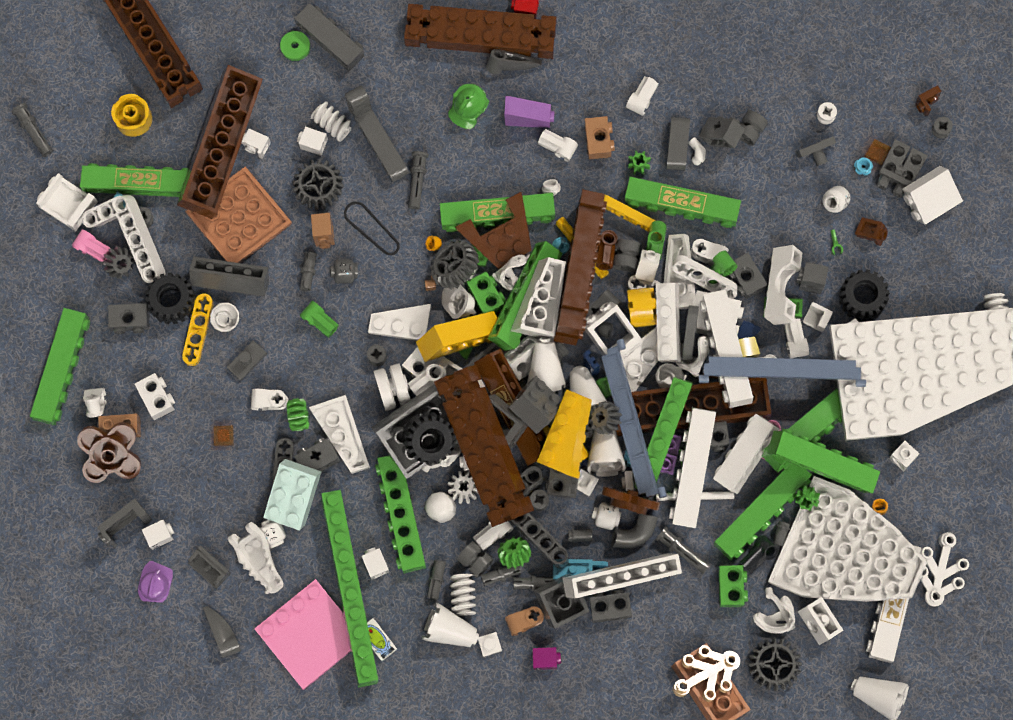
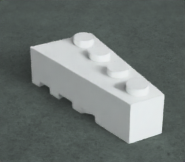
[511,257,566,338]

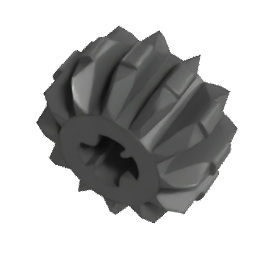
[102,246,135,279]
[589,402,622,435]

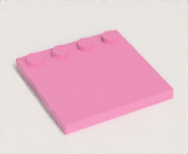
[255,579,351,690]

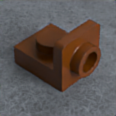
[916,85,942,117]
[855,217,888,246]

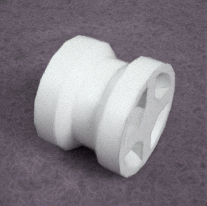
[817,102,837,125]

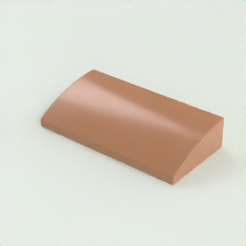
[671,643,751,720]

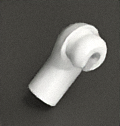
[688,137,706,165]

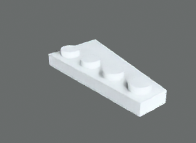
[664,234,697,309]
[622,326,658,392]
[309,395,370,474]

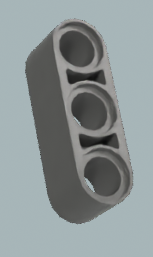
[666,117,690,171]

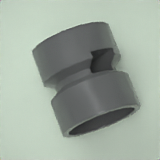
[739,110,768,146]
[613,239,641,272]
[457,541,494,578]

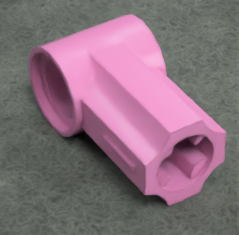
[72,229,110,262]

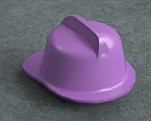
[138,561,173,602]

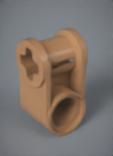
[505,606,544,636]

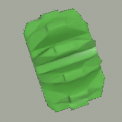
[286,398,309,431]
[498,536,531,569]

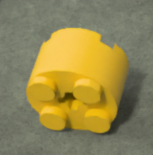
[111,94,152,137]
[627,287,657,328]

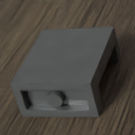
[97,498,152,548]

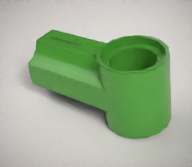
[646,221,667,260]
[708,250,737,284]
[300,301,339,338]

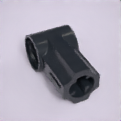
[740,535,779,574]

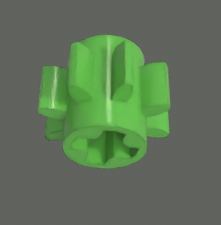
[628,151,651,175]
[795,485,820,511]

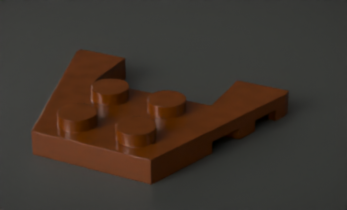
[455,192,532,269]

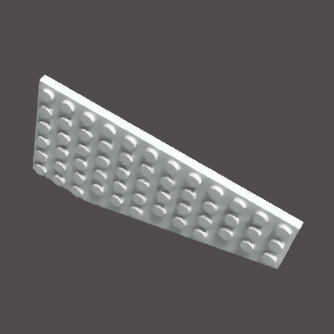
[829,308,1013,441]

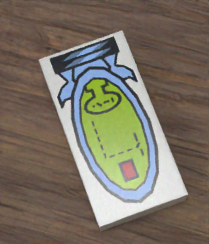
[367,618,397,661]

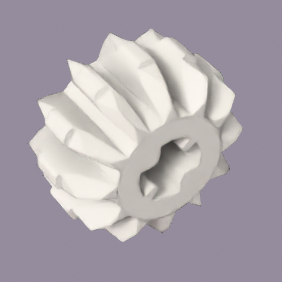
[448,471,478,504]

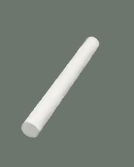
[656,491,734,501]

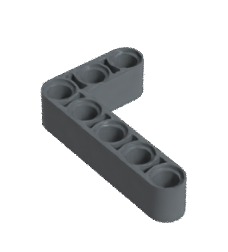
[345,85,409,183]
[510,466,569,569]

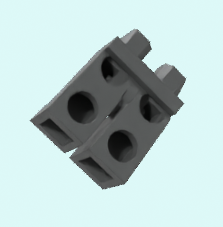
[877,139,928,198]

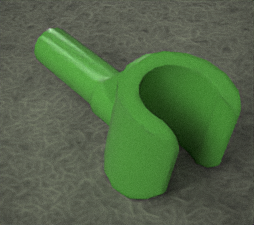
[831,230,843,255]

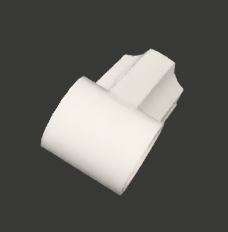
[626,76,659,116]
[538,129,578,162]
[784,318,809,359]
[408,364,446,396]
[473,521,514,551]

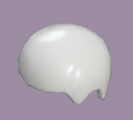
[210,303,239,332]
[655,363,686,388]
[425,492,457,523]

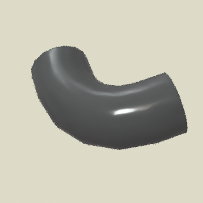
[611,514,658,549]

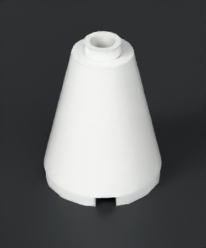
[527,337,566,391]
[570,366,607,419]
[587,430,626,477]
[422,603,479,647]
[851,677,909,720]

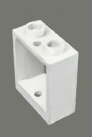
[585,302,642,357]

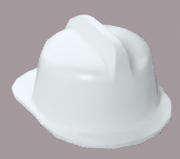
[442,284,476,319]

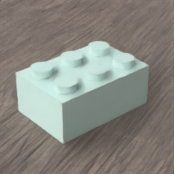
[263,459,321,531]

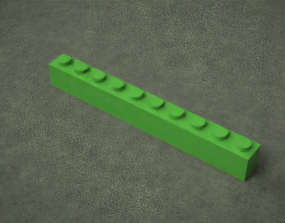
[321,490,378,688]

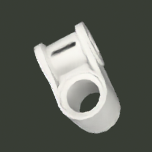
[691,239,729,266]
[83,388,106,418]
[251,389,289,411]

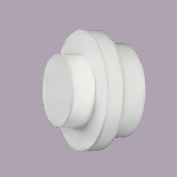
[542,179,561,196]

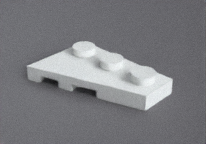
[368,304,431,341]

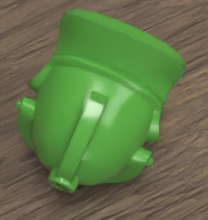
[448,84,489,129]

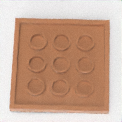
[186,167,292,263]

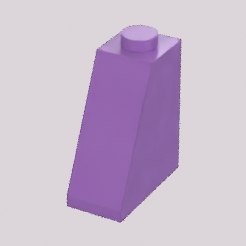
[504,96,555,128]

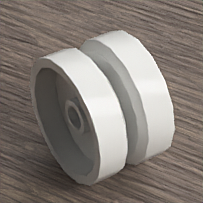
[374,363,411,411]

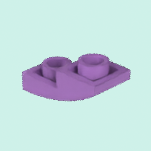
[661,434,682,475]

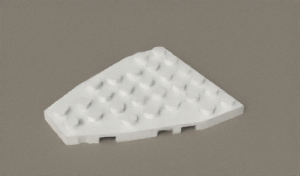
[768,476,927,602]

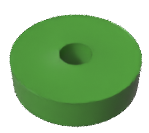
[280,31,310,61]

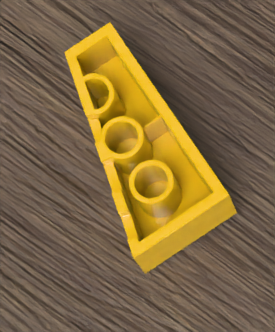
[416,311,497,362]
[537,389,592,479]

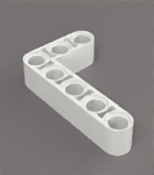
[82,195,165,283]

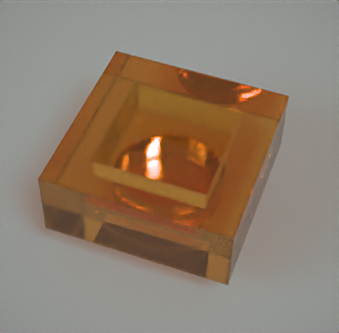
[865,139,891,165]
[214,425,234,446]

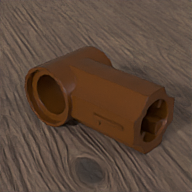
[596,230,618,271]

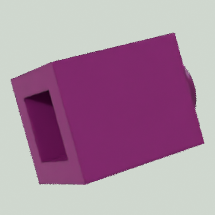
[533,647,561,670]

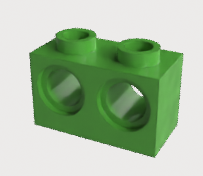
[466,271,506,314]
[718,565,748,607]

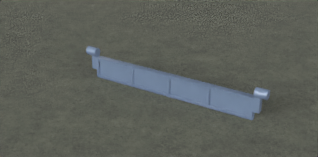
[601,339,667,498]
[699,356,866,387]

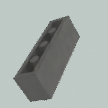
[294,3,364,71]
[189,257,269,297]

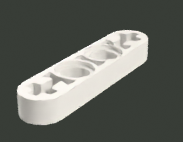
[673,255,737,299]

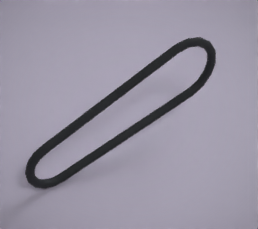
[344,202,400,256]

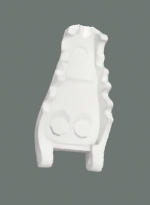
[228,522,283,594]

